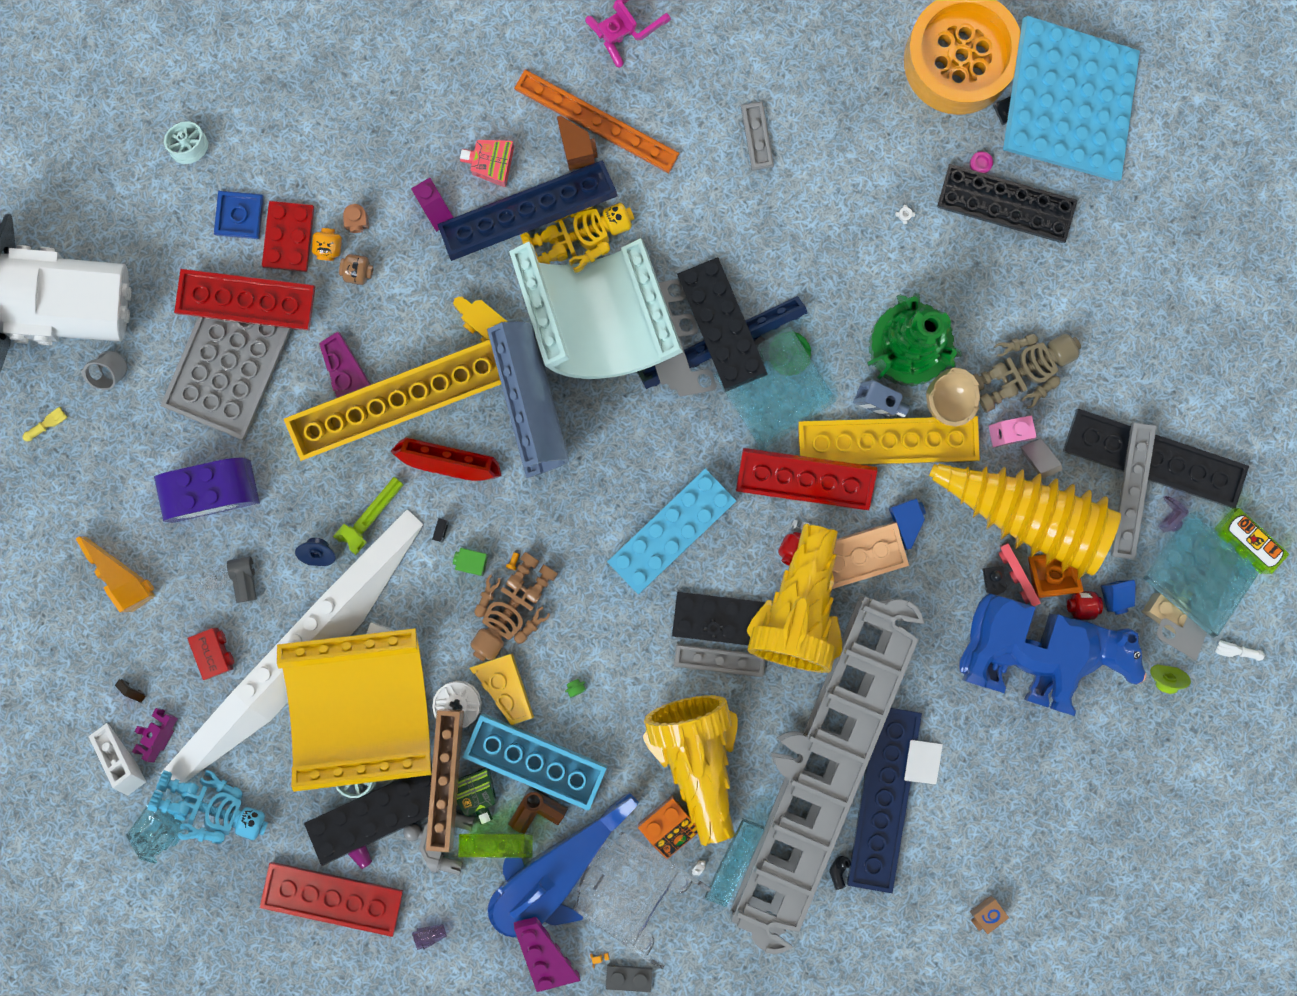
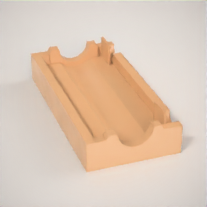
[832,522,909,589]

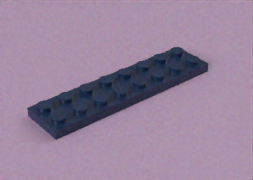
[437,160,618,261]
[847,708,922,894]

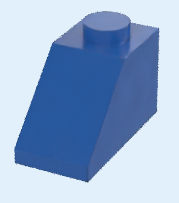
[889,498,926,550]
[1100,580,1136,615]

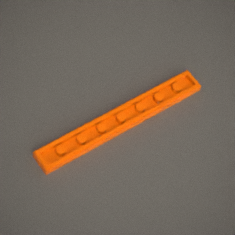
[514,69,680,174]

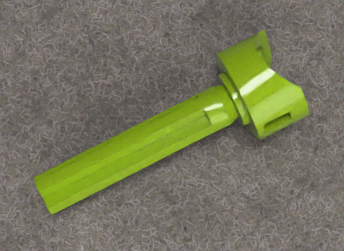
[333,477,403,555]

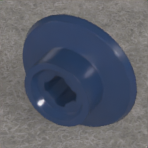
[295,538,336,566]

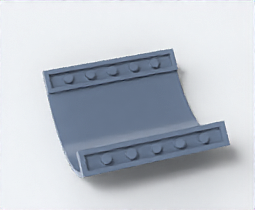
[487,321,569,478]

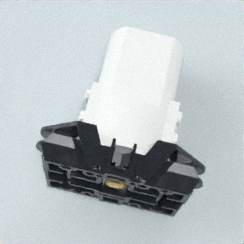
[0,214,131,372]

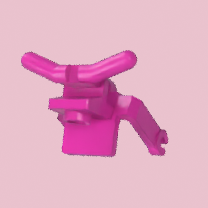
[585,0,671,68]

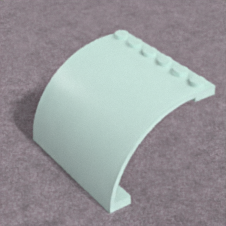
[509,238,683,379]

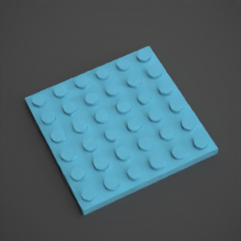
[1003,16,1140,181]

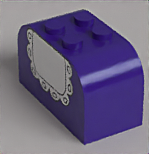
[154,457,260,523]

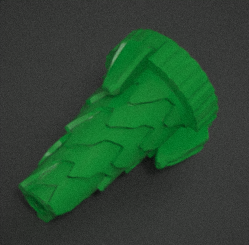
[867,293,962,387]

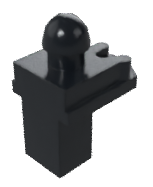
[982,566,1007,595]

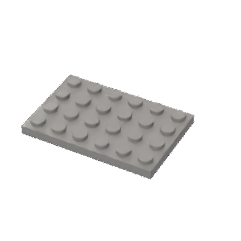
[160,317,292,441]

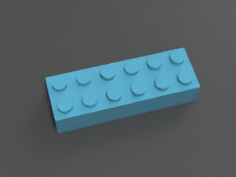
[607,468,736,595]
[462,713,607,811]

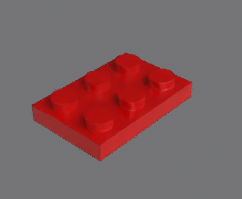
[262,201,314,272]

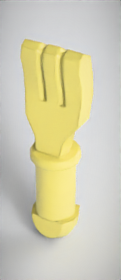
[22,407,68,442]

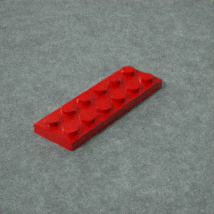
[174,269,316,331]
[736,448,877,511]
[259,862,404,937]

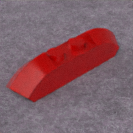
[391,438,502,481]

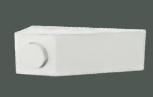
[89,723,146,796]

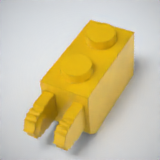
[453,296,508,342]

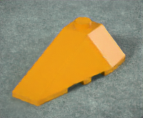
[76,536,155,613]

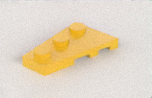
[469,653,534,725]

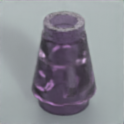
[412,924,447,950]

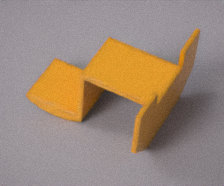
[590,953,609,969]

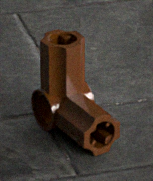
[508,787,568,834]

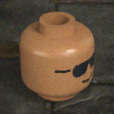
[339,254,373,285]

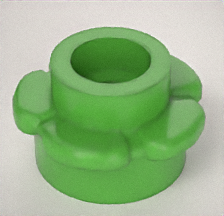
[565,679,586,698]

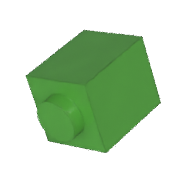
[453,548,489,576]

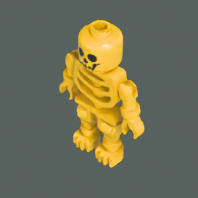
[520,203,635,273]

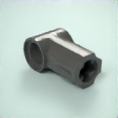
[227,556,257,603]

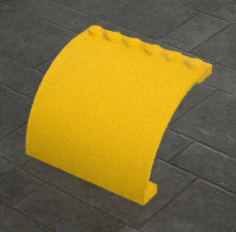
[277,628,432,792]

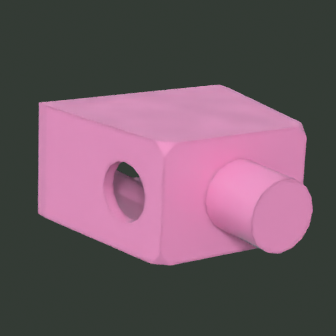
[988,415,1036,448]

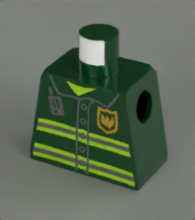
[457,767,497,824]

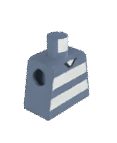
[853,380,910,417]

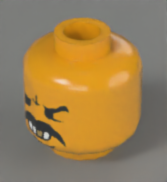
[312,228,342,261]

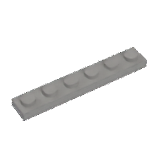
[1111,422,1156,559]

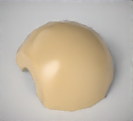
[926,368,980,427]

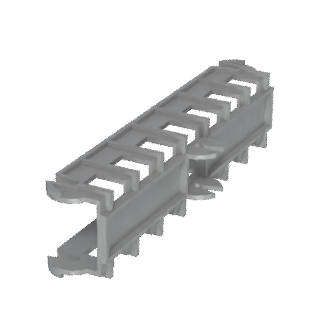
[729,596,925,954]

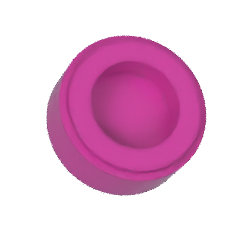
[970,151,993,174]

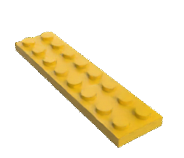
[798,416,980,465]

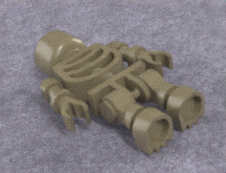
[973,334,1081,413]

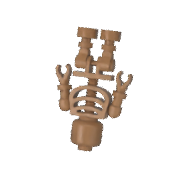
[470,552,558,662]

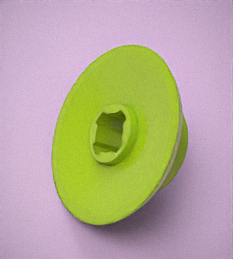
[1150,664,1191,694]

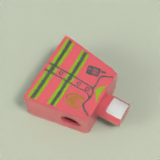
[460,140,514,187]

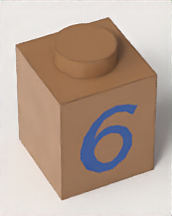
[970,896,1009,934]

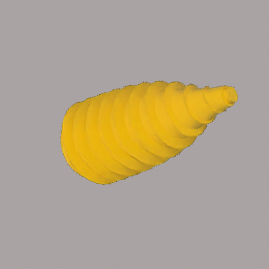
[929,463,1121,580]

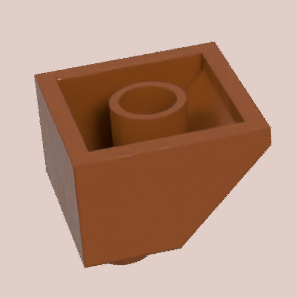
[557,116,598,171]

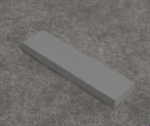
[674,644,765,677]

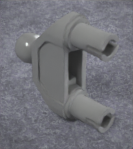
[403,813,475,876]

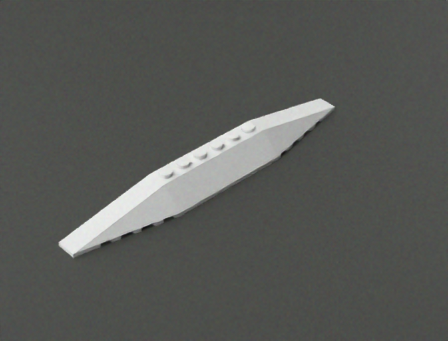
[160,509,424,783]

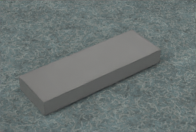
[740,101,774,171]

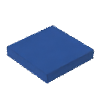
[214,191,264,239]

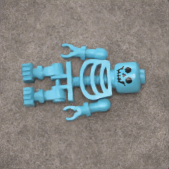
[147,770,268,844]

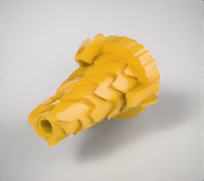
[747,524,842,673]
[643,695,738,846]

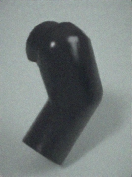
[829,856,851,890]

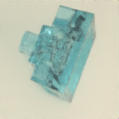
[126,803,184,864]

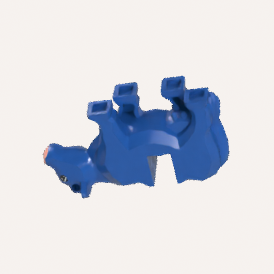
[959,593,1146,716]

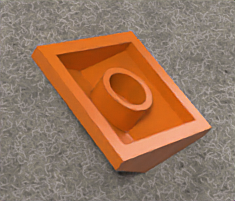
[1028,554,1084,598]

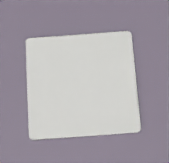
[904,740,943,784]

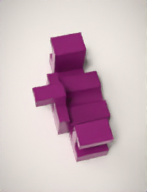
[132,708,178,763]

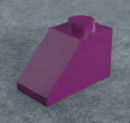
[411,178,453,232]

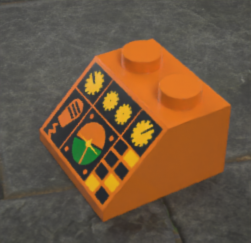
[638,795,698,859]

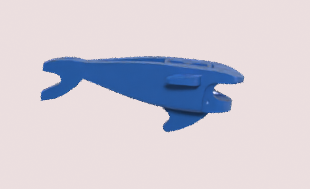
[488,792,639,938]

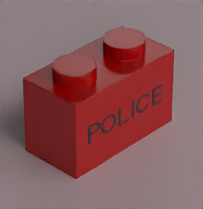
[187,628,234,680]

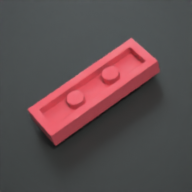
[998,542,1041,607]

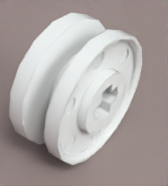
[432,680,482,728]

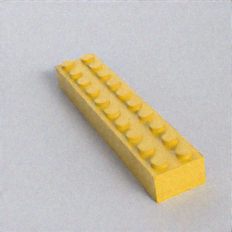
[283,339,501,461]

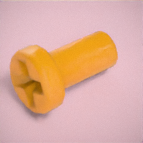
[506,552,520,571]

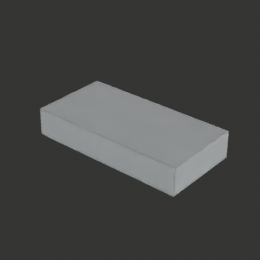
[1021,438,1063,479]

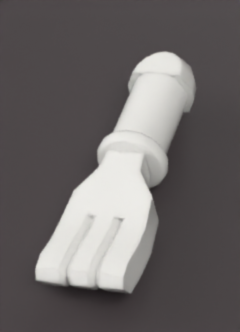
[1215,640,1265,661]

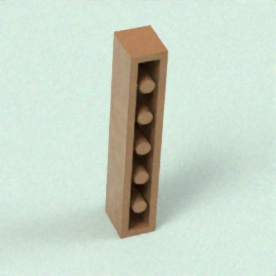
[426,709,464,852]

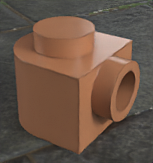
[343,204,369,233]

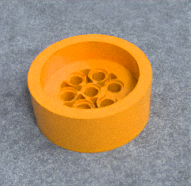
[904,0,1021,115]

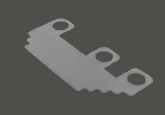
[655,279,717,397]

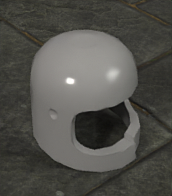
[81,351,127,390]

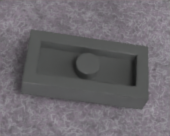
[606,965,652,992]

